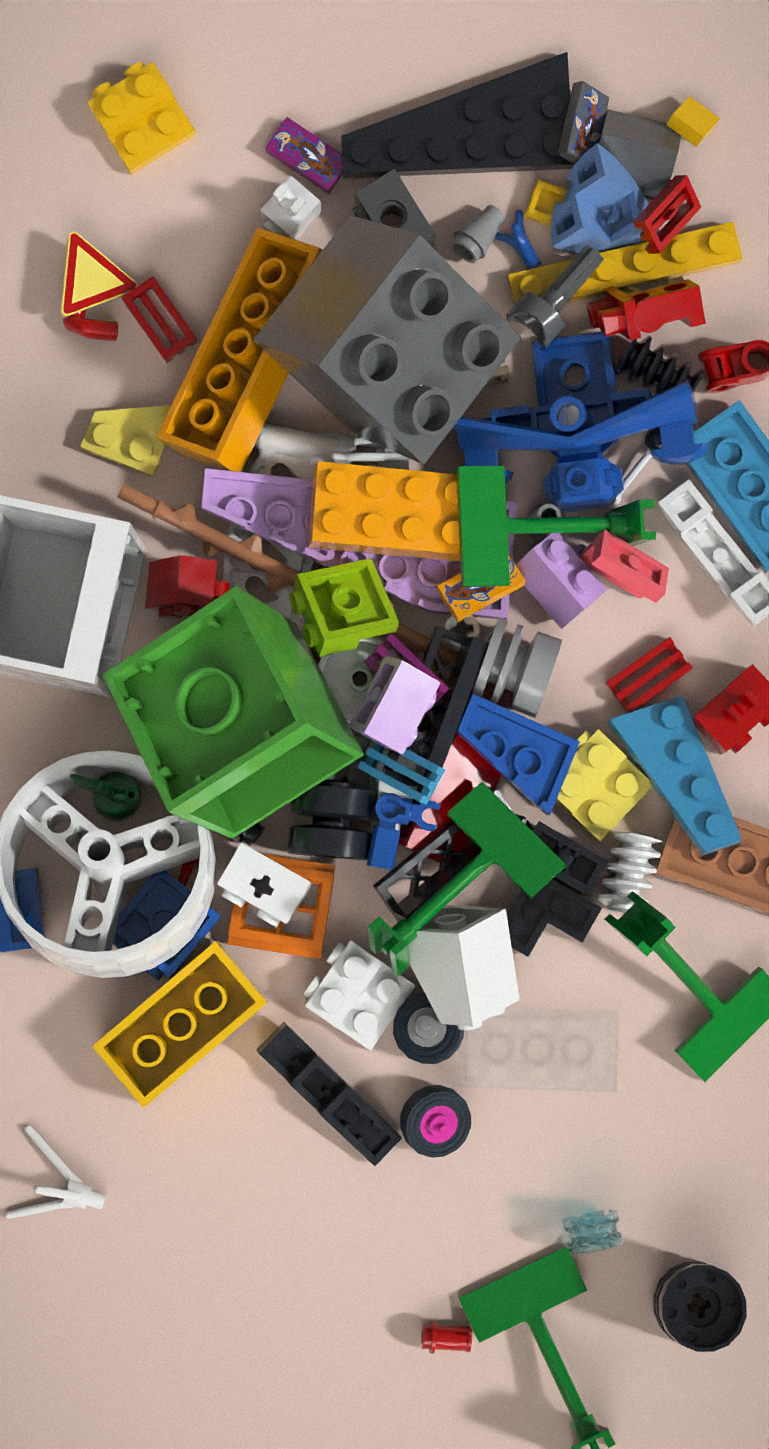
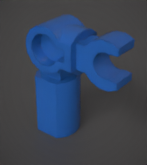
[366,793,441,870]

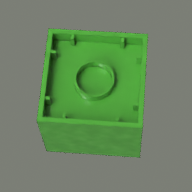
[102,586,364,839]

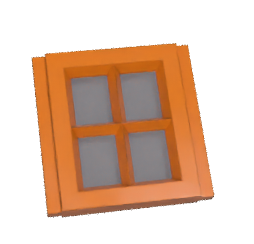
[227,854,336,959]

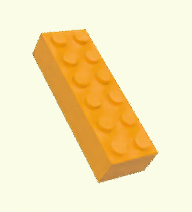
[156,228,322,472]

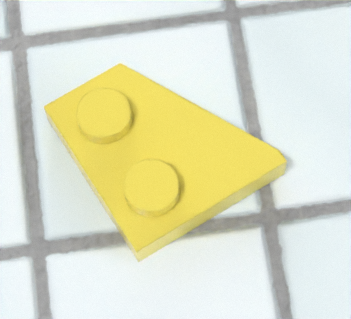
[80,405,171,478]

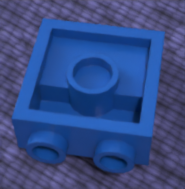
[113,870,221,981]

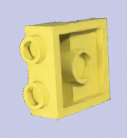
[556,729,652,842]

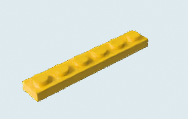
[507,221,743,306]

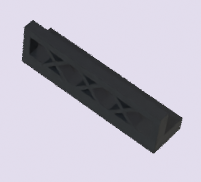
[382,626,488,793]
[373,787,534,922]

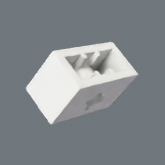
[217,843,312,927]

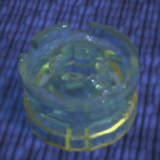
[563,1210,623,1254]

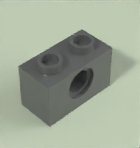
[352,169,435,246]

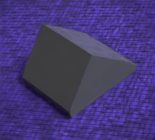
[599,109,681,199]

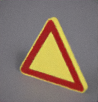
[60,232,138,317]

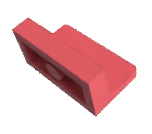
[579,529,669,603]

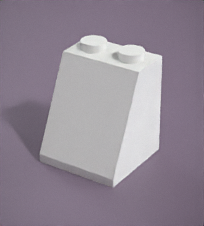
[408,905,520,1030]

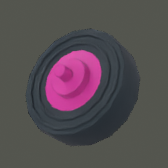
[400,1085,471,1158]

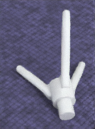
[6,1125,105,1219]

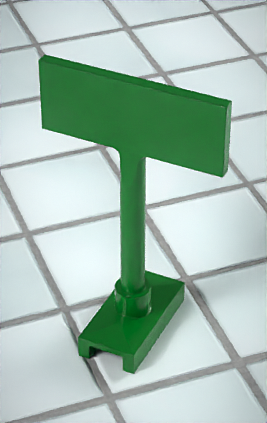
[456,466,656,587]
[367,782,566,977]
[604,891,769,1082]
[459,1246,616,1449]

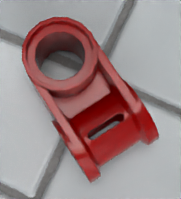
[698,340,769,394]

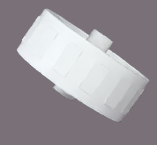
[0,750,217,978]

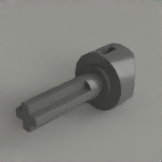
[506,244,604,350]

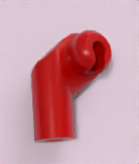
[63,310,118,341]

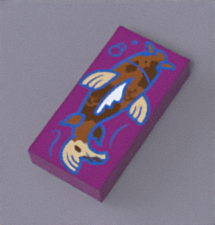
[265,117,343,194]

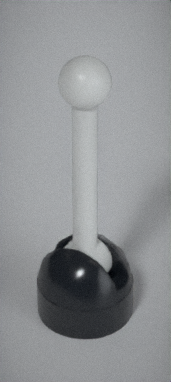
[611,427,662,506]

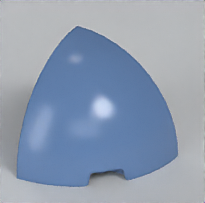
[551,143,659,254]

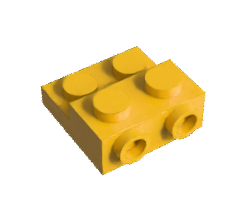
[87,61,196,175]

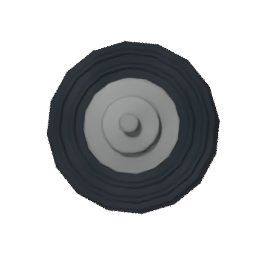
[393,993,464,1064]

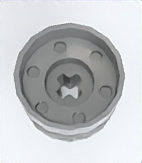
[472,618,562,718]

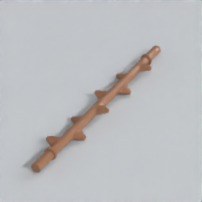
[117,483,458,664]

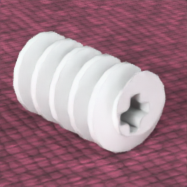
[598,832,663,914]

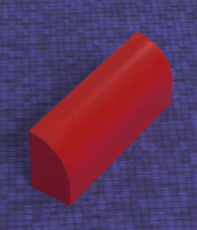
[398,733,502,864]

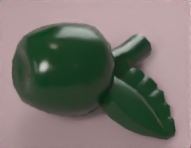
[69,772,142,821]

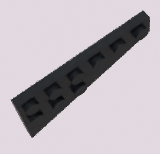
[341,52,574,178]

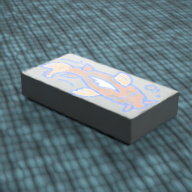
[558,81,609,164]

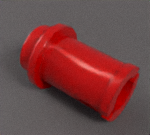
[421,1321,472,1354]

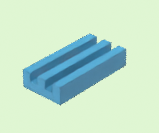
[358,743,445,805]

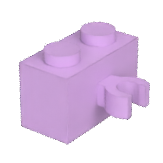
[516,533,607,629]
[348,655,441,755]

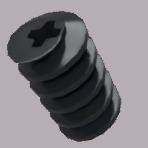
[615,335,705,394]

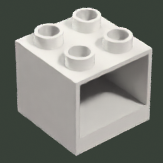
[0,495,146,699]

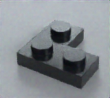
[507,879,602,957]

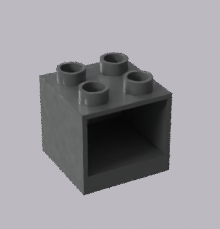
[253,215,521,465]

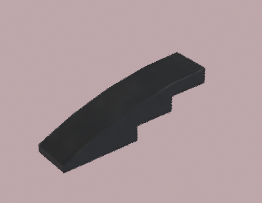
[256,1022,402,1166]

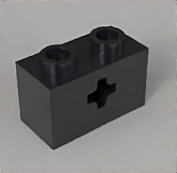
[533,821,609,896]

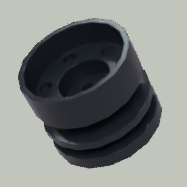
[653,1262,747,1352]

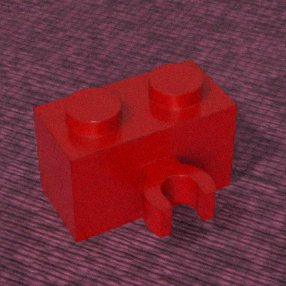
[145,555,230,619]
[692,664,769,755]

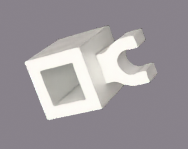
[260,176,322,240]

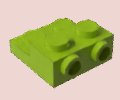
[289,558,399,657]

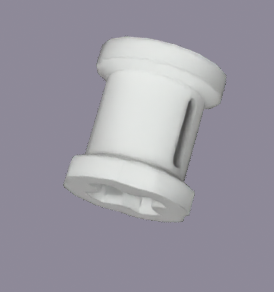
[444,615,480,652]

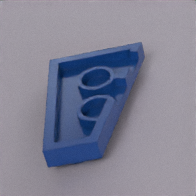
[456,694,580,815]

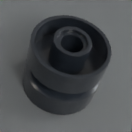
[287,781,376,860]

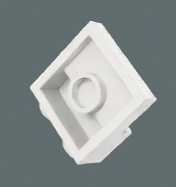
[303,940,416,1051]

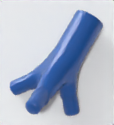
[494,210,542,270]

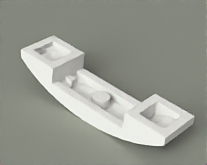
[658,480,769,627]

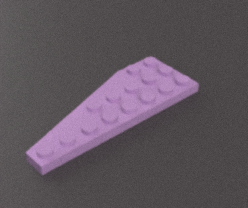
[200,468,517,620]

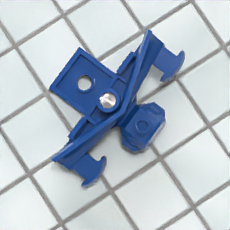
[454,332,709,512]

